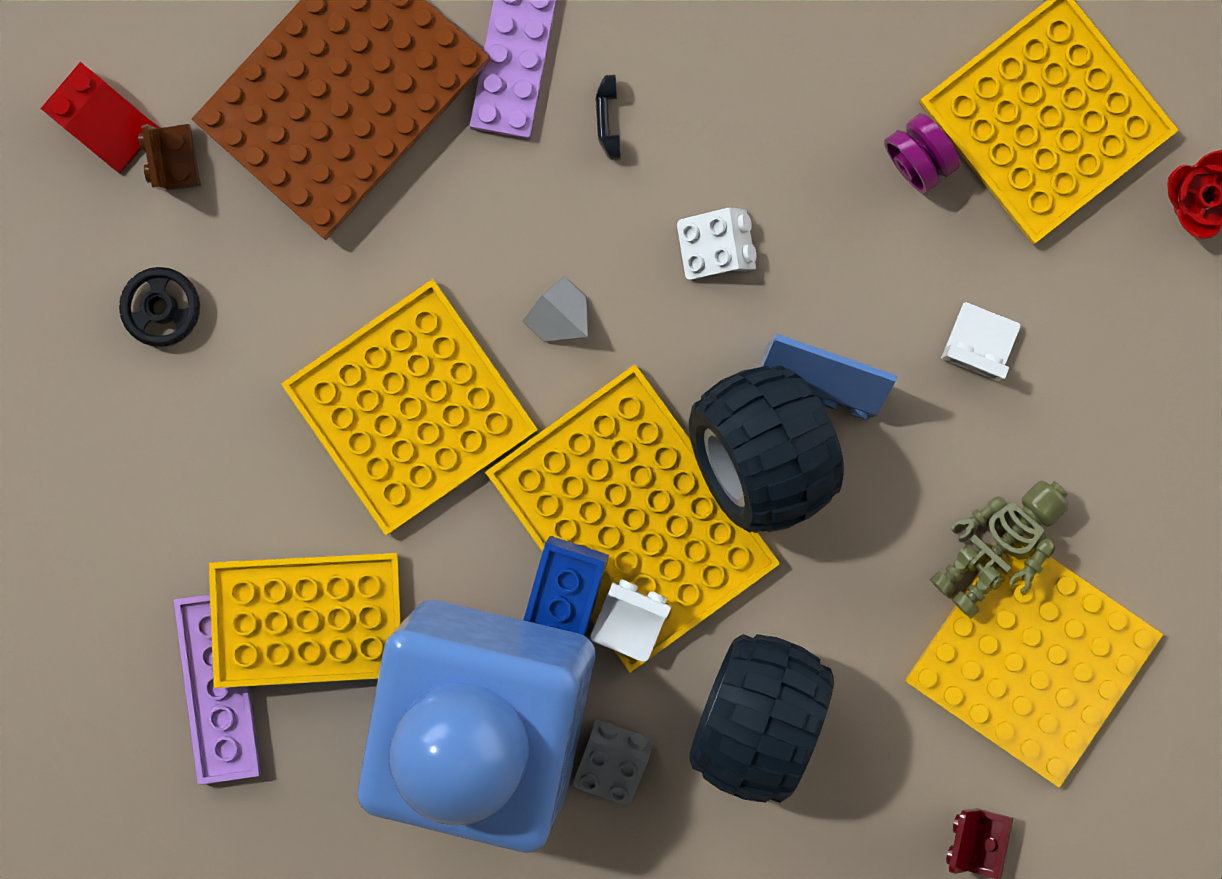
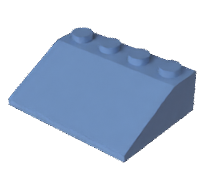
[761,334,897,420]

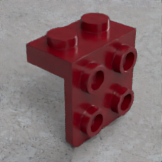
[946,808,1014,879]

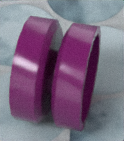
[884,113,961,194]

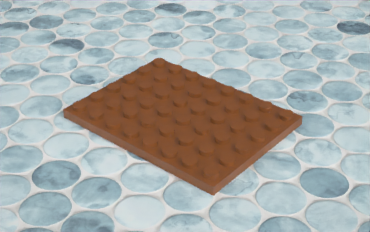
[192,0,491,241]

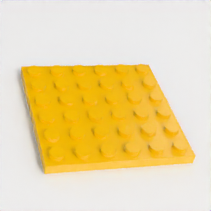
[919,0,1179,245]
[281,279,538,536]
[904,532,1163,788]

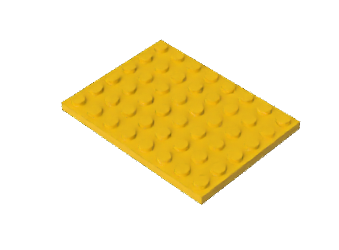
[485,364,780,673]

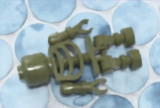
[930,481,1068,619]

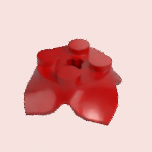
[1167,150,1222,239]

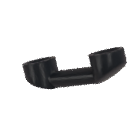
[595,74,621,160]

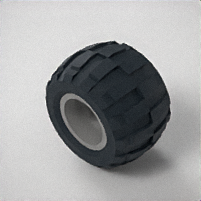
[689,365,844,533]
[689,634,834,803]

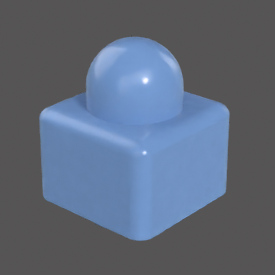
[357,600,596,853]

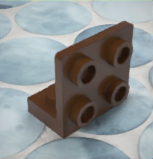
[138,124,201,191]

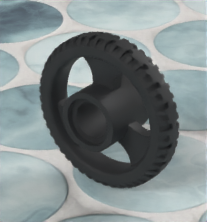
[119,267,200,347]

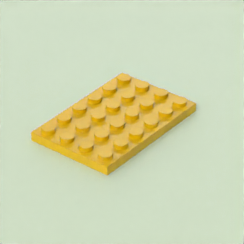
[209,553,400,688]

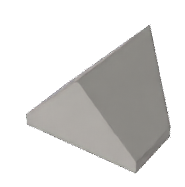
[523,276,588,342]

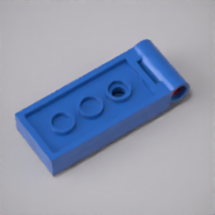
[523,536,609,637]

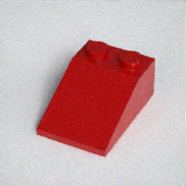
[40,62,159,174]

